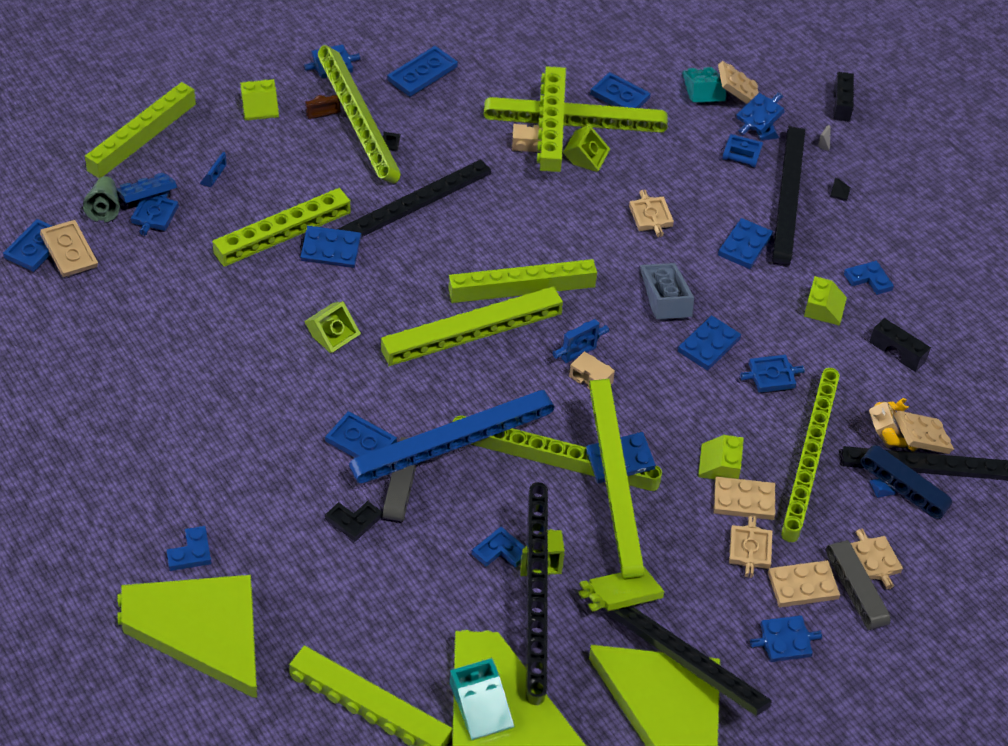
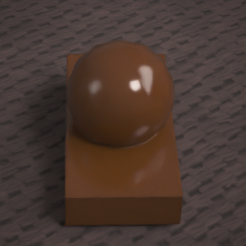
[305,95,341,119]

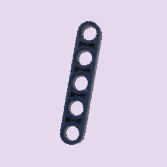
[861,445,952,519]

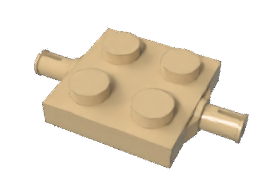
[629,189,674,237]
[729,515,772,578]
[851,529,903,590]

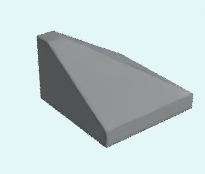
[818,125,831,151]

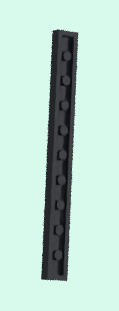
[337,159,491,238]
[842,446,1008,481]
[600,606,772,716]

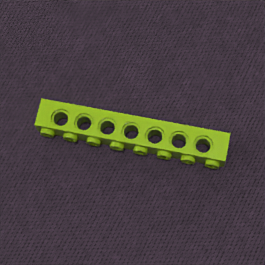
[537,66,566,172]
[212,188,351,267]

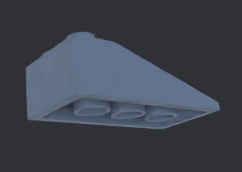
[640,263,694,320]

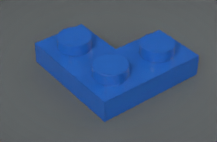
[844,261,894,295]
[166,526,212,571]
[472,527,525,568]

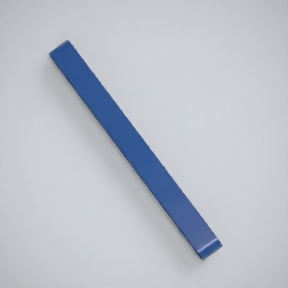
[349,390,555,483]

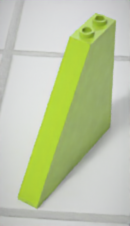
[117,575,257,698]
[452,630,586,746]
[589,645,720,746]

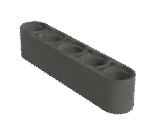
[383,437,417,521]
[826,540,891,630]

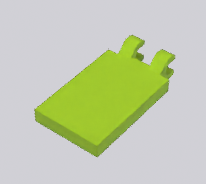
[578,567,664,611]

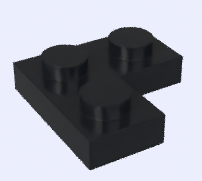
[325,501,383,542]

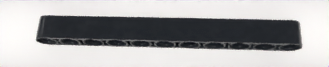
[772,126,806,265]
[526,482,548,705]

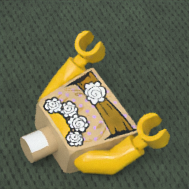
[869,398,918,451]

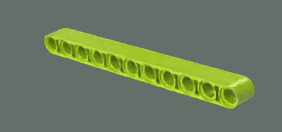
[318,45,401,184]
[483,97,668,133]
[781,368,840,543]
[589,378,644,579]
[453,416,662,491]

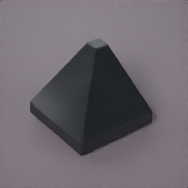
[383,132,401,151]
[830,177,851,201]

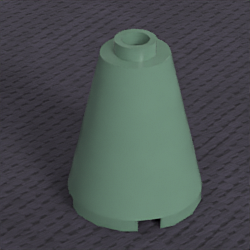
[83,176,120,222]

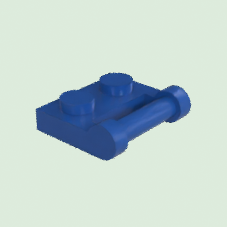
[722,134,763,168]

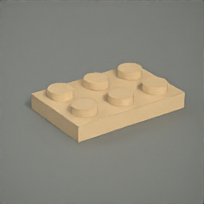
[718,61,759,104]
[40,220,98,277]
[893,410,954,454]
[714,477,775,520]
[768,560,840,608]

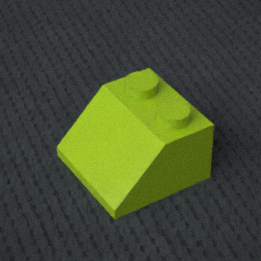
[240,79,279,121]
[563,124,610,172]
[804,276,847,326]
[304,301,361,353]
[698,435,744,480]
[520,529,565,576]

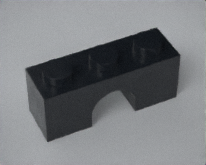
[833,72,854,122]
[869,318,931,372]

